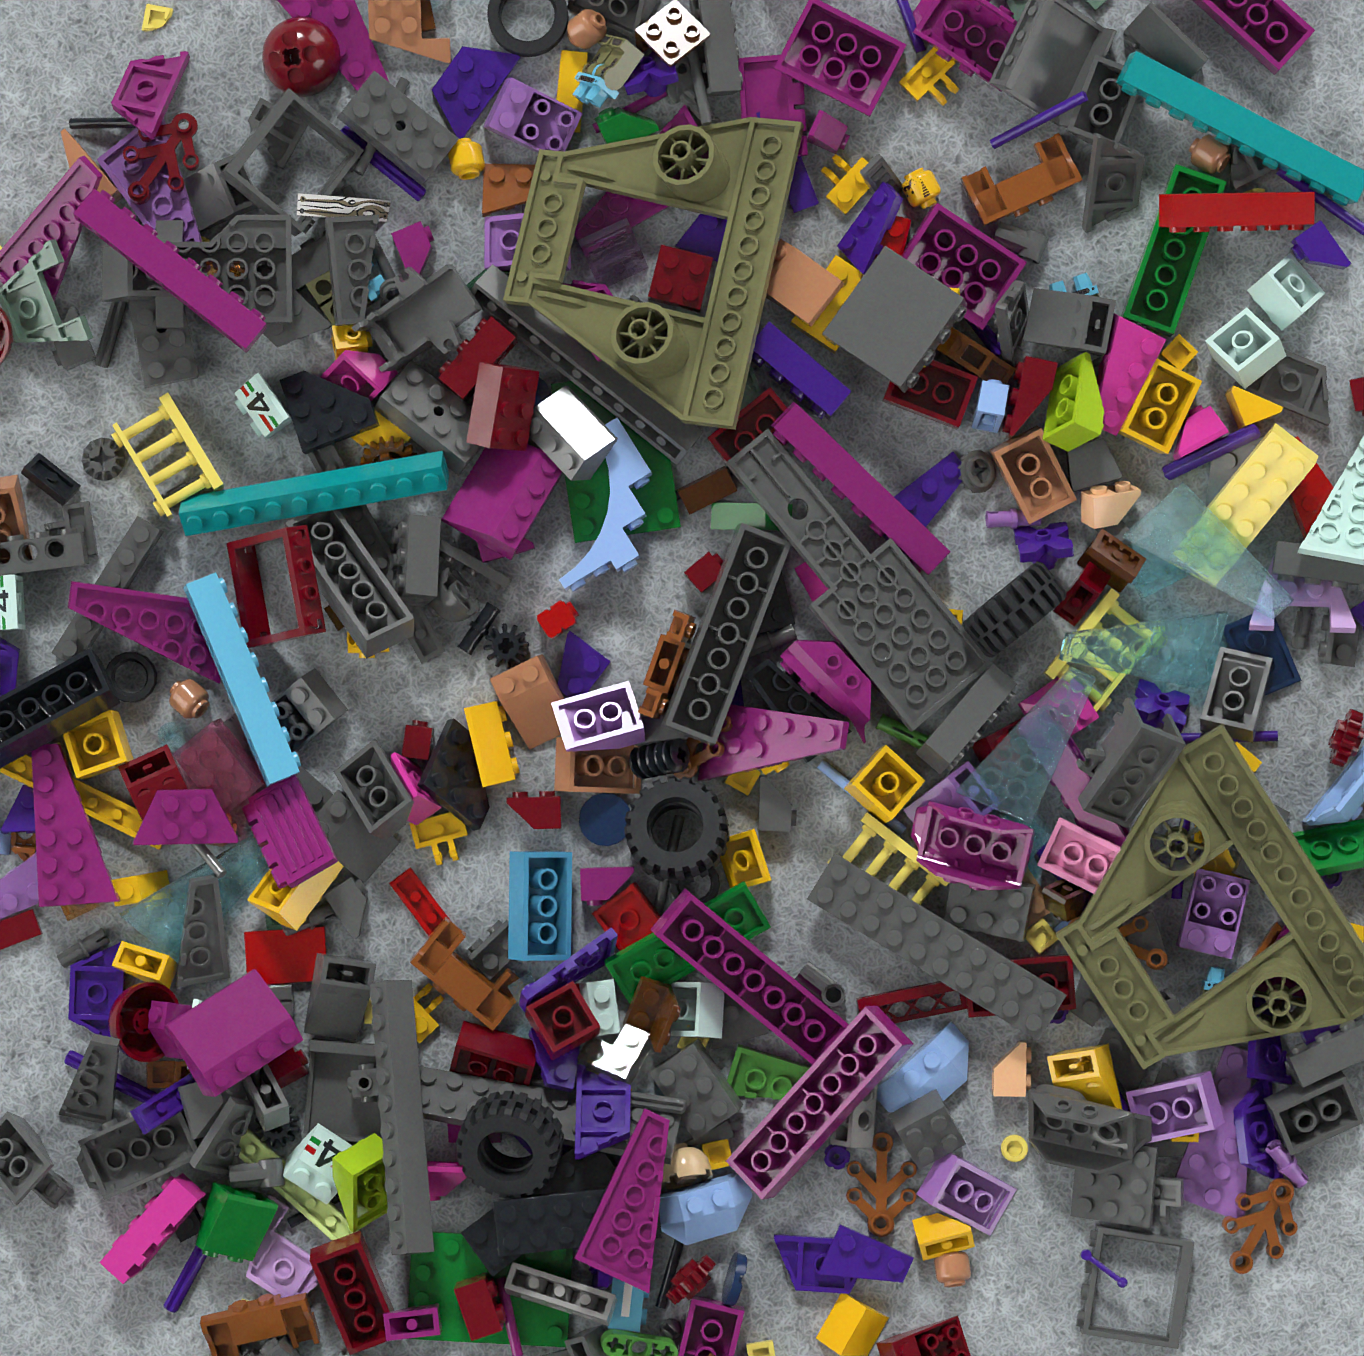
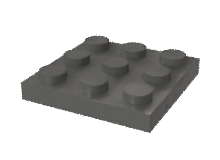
[1070,1144,1159,1228]

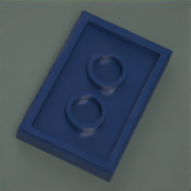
[1220,614,1302,696]

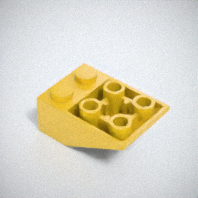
[1047,1044,1123,1110]

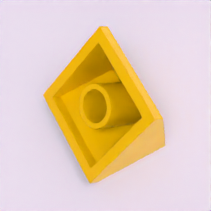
[1225,386,1283,430]
[720,828,771,889]
[816,1293,889,1356]

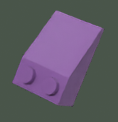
[484,213,571,271]
[551,681,645,752]
[1126,1070,1225,1144]
[916,1152,1017,1236]

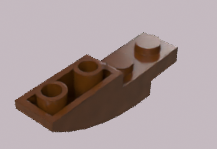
[936,327,1016,385]

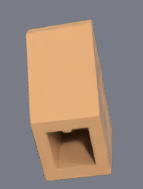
[1081,481,1141,529]
[992,1041,1031,1097]

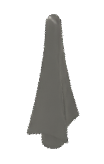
[682,1118,744,1147]

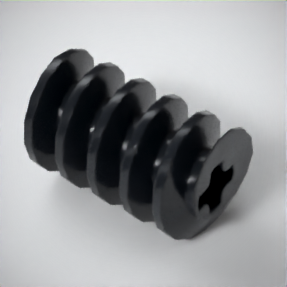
[629,738,690,779]

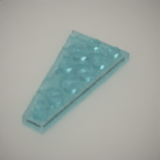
[1122,482,1294,619]
[1059,611,1228,690]
[956,667,1096,824]
[119,834,268,963]

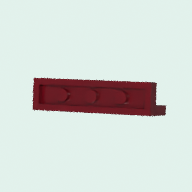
[856,981,967,1024]

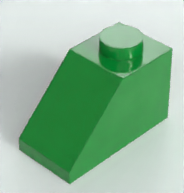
[594,107,659,144]

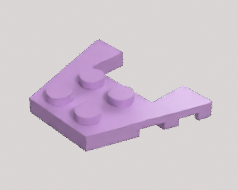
[1249,555,1356,633]
[246,1194,319,1298]

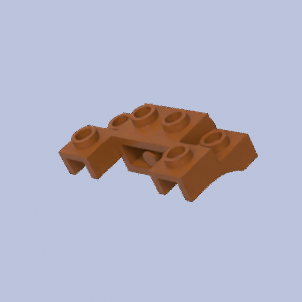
[960,133,1082,227]
[638,609,696,719]
[410,917,528,1031]
[200,1293,320,1356]

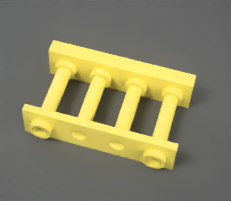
[111,393,224,520]
[1043,588,1162,712]
[827,812,949,905]

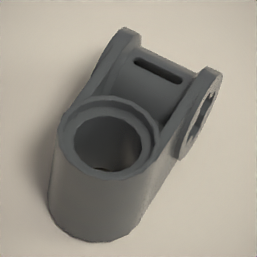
[32,1169,73,1209]

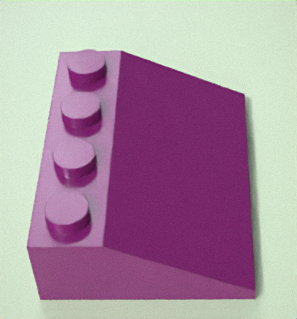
[774,0,907,117]
[902,203,1027,330]
[441,445,563,560]
[165,969,303,1097]

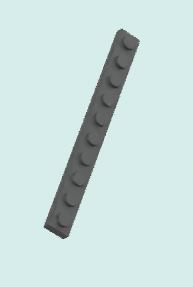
[294,428,446,664]

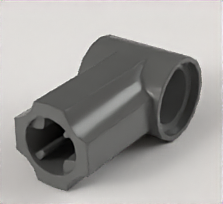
[993,221,1049,264]
[795,961,846,1007]
[229,1158,285,1188]

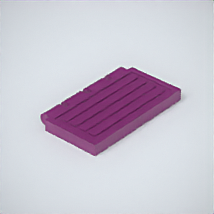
[738,54,808,162]
[242,775,338,888]

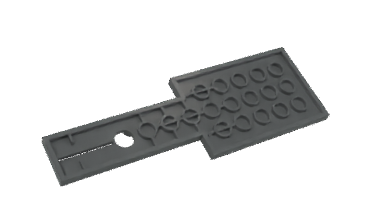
[725,429,992,732]

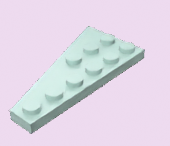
[1298,436,1364,565]

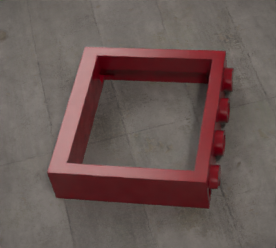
[226,525,326,648]

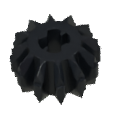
[483,623,529,669]
[254,1106,300,1147]

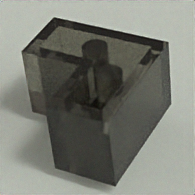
[577,1023,652,1085]

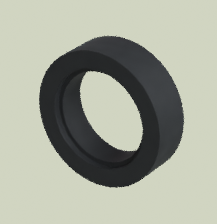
[487,0,568,57]

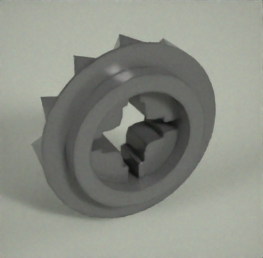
[81,438,125,481]
[957,450,996,493]

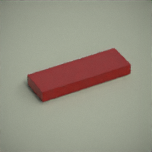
[389,867,452,936]

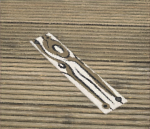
[297,193,391,222]

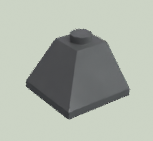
[178,1080,246,1140]

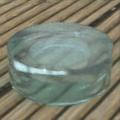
[158,722,186,749]

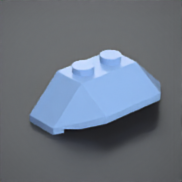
[1302,746,1364,826]
[877,1021,969,1112]
[659,1172,752,1245]

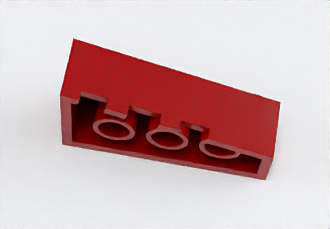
[1288,436,1334,540]

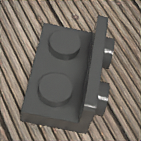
[1318,610,1360,667]
[467,920,511,980]

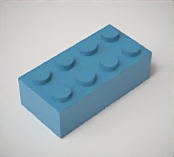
[508,851,572,961]

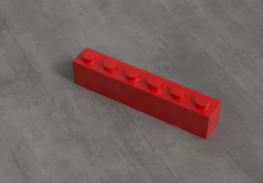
[1159,192,1315,233]

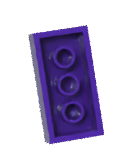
[751,322,852,420]

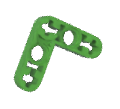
[600,1329,678,1356]

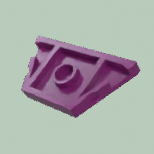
[111,51,190,139]
[133,789,239,845]

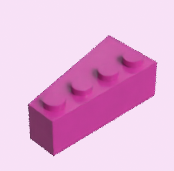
[1097,313,1166,436]
[99,1173,207,1284]

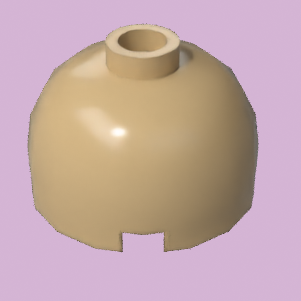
[661,1143,713,1189]

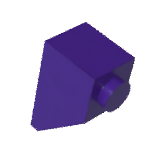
[1291,220,1351,270]

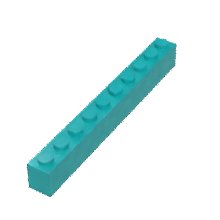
[1116,51,1364,206]
[178,451,449,536]

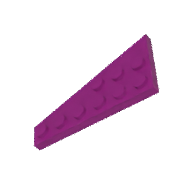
[68,581,221,684]
[698,704,850,781]
[32,744,121,907]

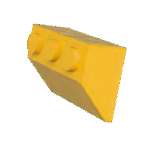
[464,701,520,787]
[247,861,344,931]

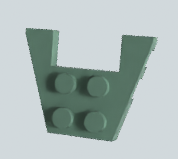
[0,239,93,343]

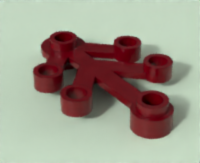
[123,113,200,205]

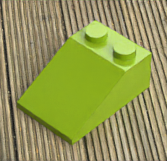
[1042,352,1104,452]
[332,1133,388,1233]

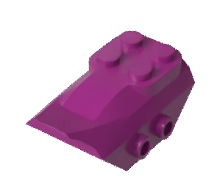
[913,0,1017,92]
[780,640,871,743]
[911,801,1034,891]

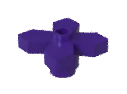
[624,51,679,97]
[1013,522,1074,570]
[1134,679,1190,733]

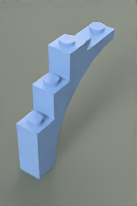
[559,418,652,592]

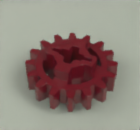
[1328,709,1364,767]
[666,1254,716,1305]

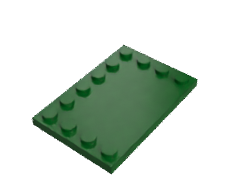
[551,381,681,543]
[408,1231,573,1347]

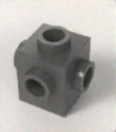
[347,1064,379,1103]

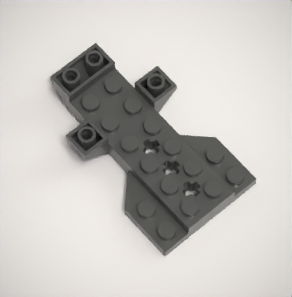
[101,215,292,328]

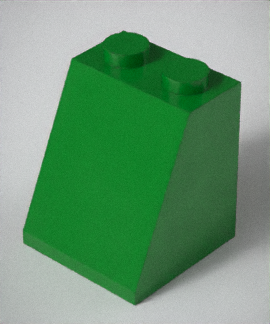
[195,1182,278,1263]

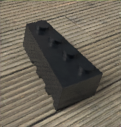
[745,659,852,763]

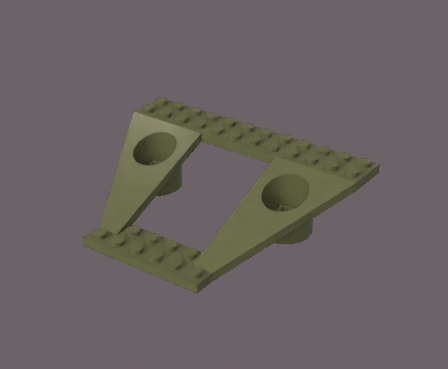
[503,117,804,430]
[1056,724,1364,1070]

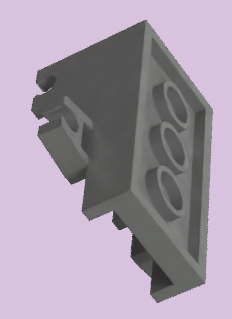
[352,264,482,372]
[1076,697,1186,828]

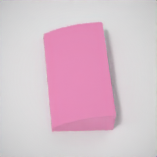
[1037,817,1120,894]

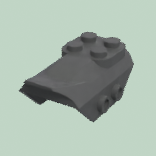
[1028,1084,1152,1174]
[76,1110,200,1200]

